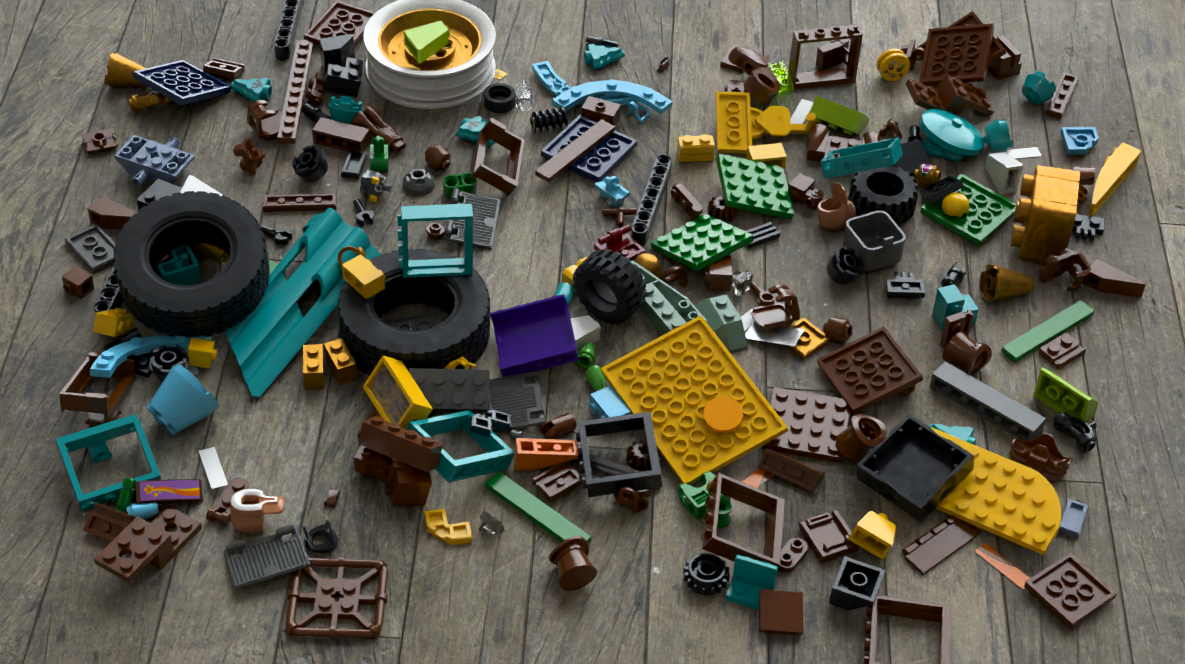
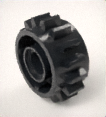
[683,553,730,596]

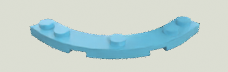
[532,61,638,106]
[552,79,673,114]
[90,335,212,378]

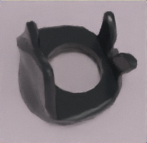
[303,520,338,554]

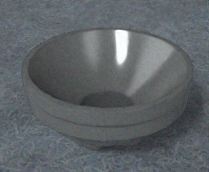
[402,168,435,196]

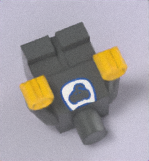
[360,170,392,203]

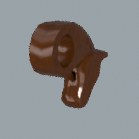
[728,47,781,105]

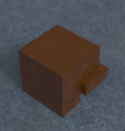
[987,35,1022,80]
[384,461,432,505]

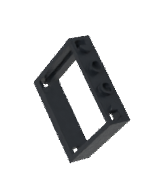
[575,412,662,497]

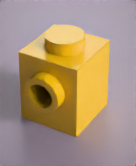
[187,338,217,368]

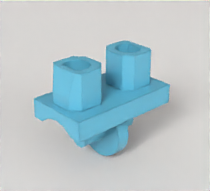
[594,176,630,207]

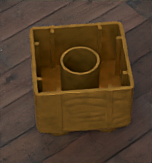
[1010,165,1080,264]

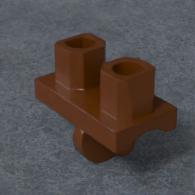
[901,39,925,70]
[233,138,265,175]

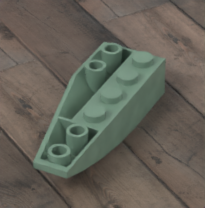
[630,261,707,336]

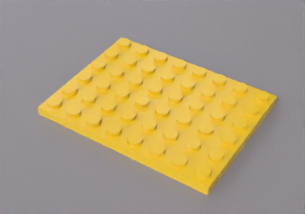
[601,315,788,485]

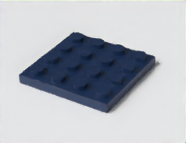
[133,60,232,105]
[541,115,637,182]

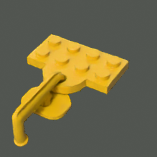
[715,91,816,154]

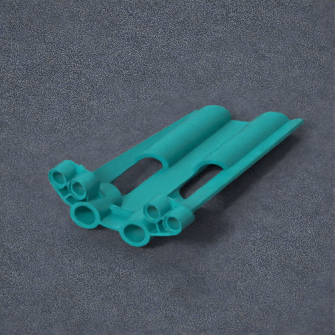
[225,208,381,398]

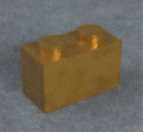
[324,338,357,386]
[303,344,324,390]

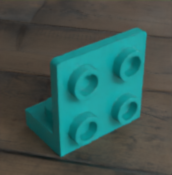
[725,555,778,610]

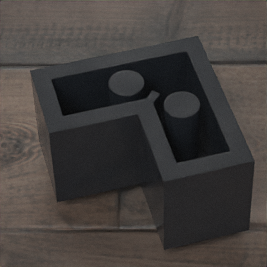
[323,57,363,97]

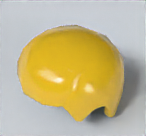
[941,192,969,218]

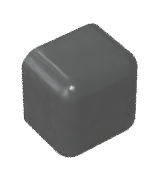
[843,210,906,272]

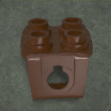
[247,100,282,141]
[1038,248,1091,291]
[751,284,800,332]

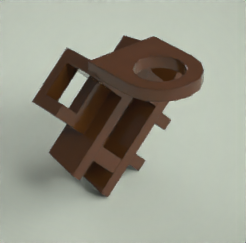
[613,487,652,513]

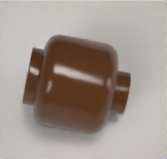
[425,145,451,171]
[823,317,853,343]

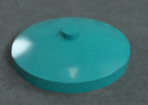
[919,109,985,156]

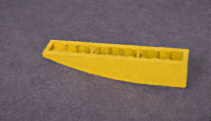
[1088,142,1141,216]

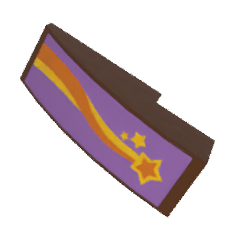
[136,479,203,504]

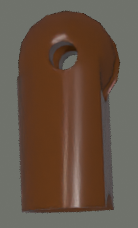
[540,413,576,439]

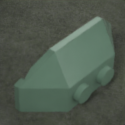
[695,294,748,353]

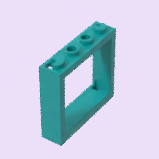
[820,137,903,179]
[397,203,473,278]
[407,410,515,483]
[56,414,161,511]

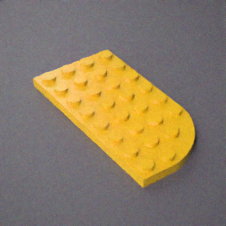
[931,427,1061,555]

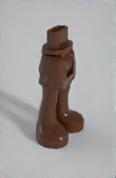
[351,106,406,152]

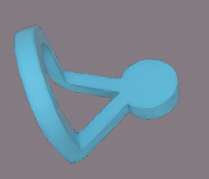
[626,101,650,123]

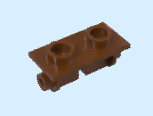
[305,73,325,105]

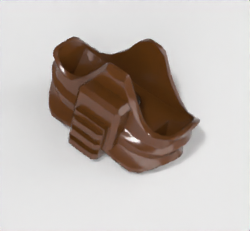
[1009,433,1072,482]

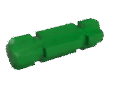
[115,478,136,514]

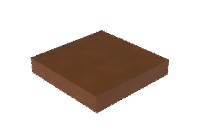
[759,589,804,636]

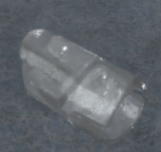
[515,80,533,111]

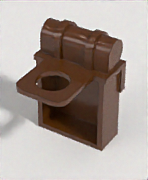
[815,39,849,71]

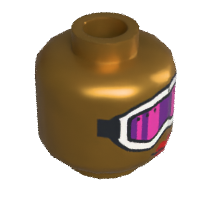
[914,164,941,187]

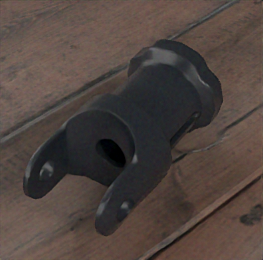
[941,262,967,287]

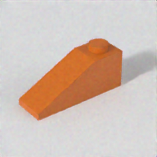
[513,438,578,470]

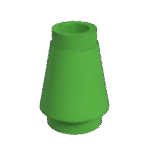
[577,342,596,368]
[585,365,607,392]

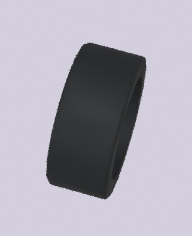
[483,83,516,113]

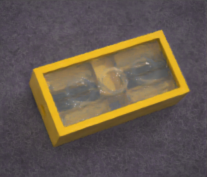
[363,356,433,430]

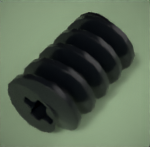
[530,107,568,134]

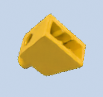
[848,511,896,559]

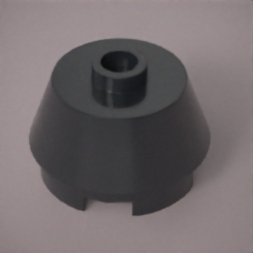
[292,145,328,182]
[826,246,864,284]
[149,344,189,382]

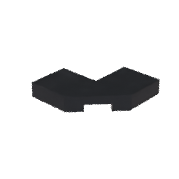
[470,410,511,437]

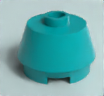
[1022,71,1056,105]
[329,96,363,124]
[983,119,1013,152]

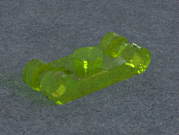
[768,61,794,93]

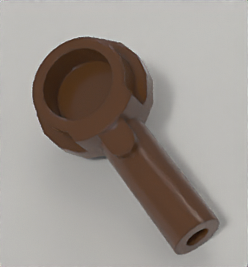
[426,223,458,239]
[750,282,776,306]

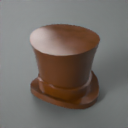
[943,331,992,375]
[836,414,887,462]
[548,536,597,591]

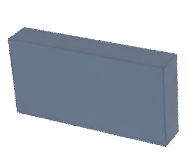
[1058,499,1089,539]

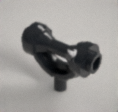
[1053,412,1097,453]

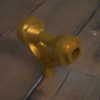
[128,93,172,112]

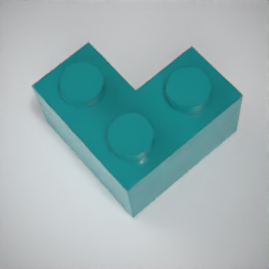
[157,244,202,286]
[932,284,979,330]

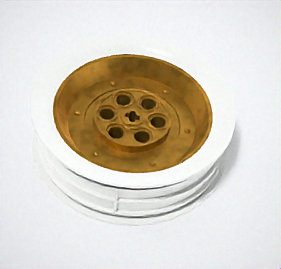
[364,0,496,109]

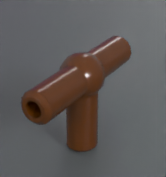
[602,207,638,227]

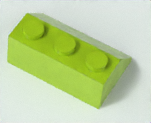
[809,95,870,136]
[1033,367,1099,422]

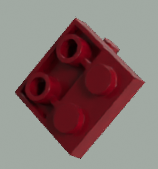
[594,225,645,261]

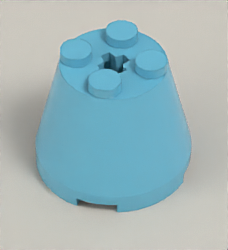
[146,364,220,436]

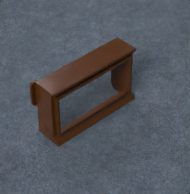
[471,118,525,196]
[59,352,136,418]

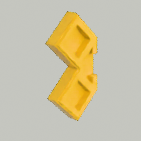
[424,509,472,545]

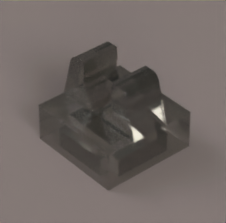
[732,271,753,296]
[479,511,505,539]

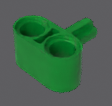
[370,135,389,172]
[443,173,477,203]

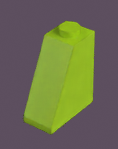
[404,21,450,64]

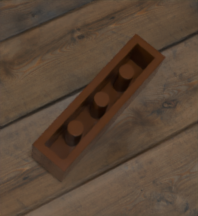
[359,416,443,472]

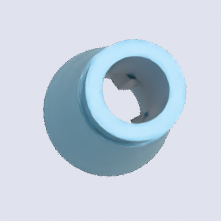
[126,502,159,521]

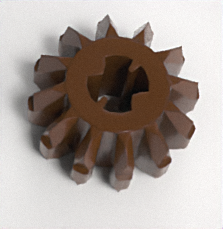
[707,195,738,223]
[626,439,660,471]

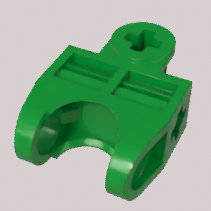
[677,471,732,528]

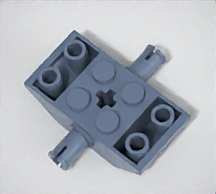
[114,135,195,188]

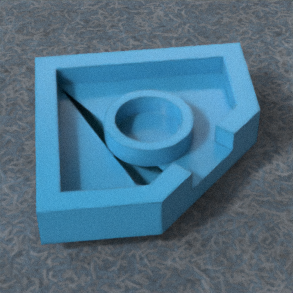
[1060,127,1099,155]

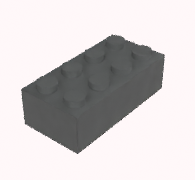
[409,368,490,413]

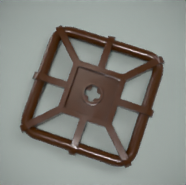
[286,557,388,640]

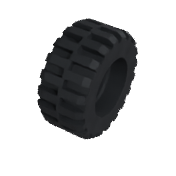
[848,165,919,226]
[573,249,647,323]

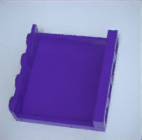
[490,294,579,377]

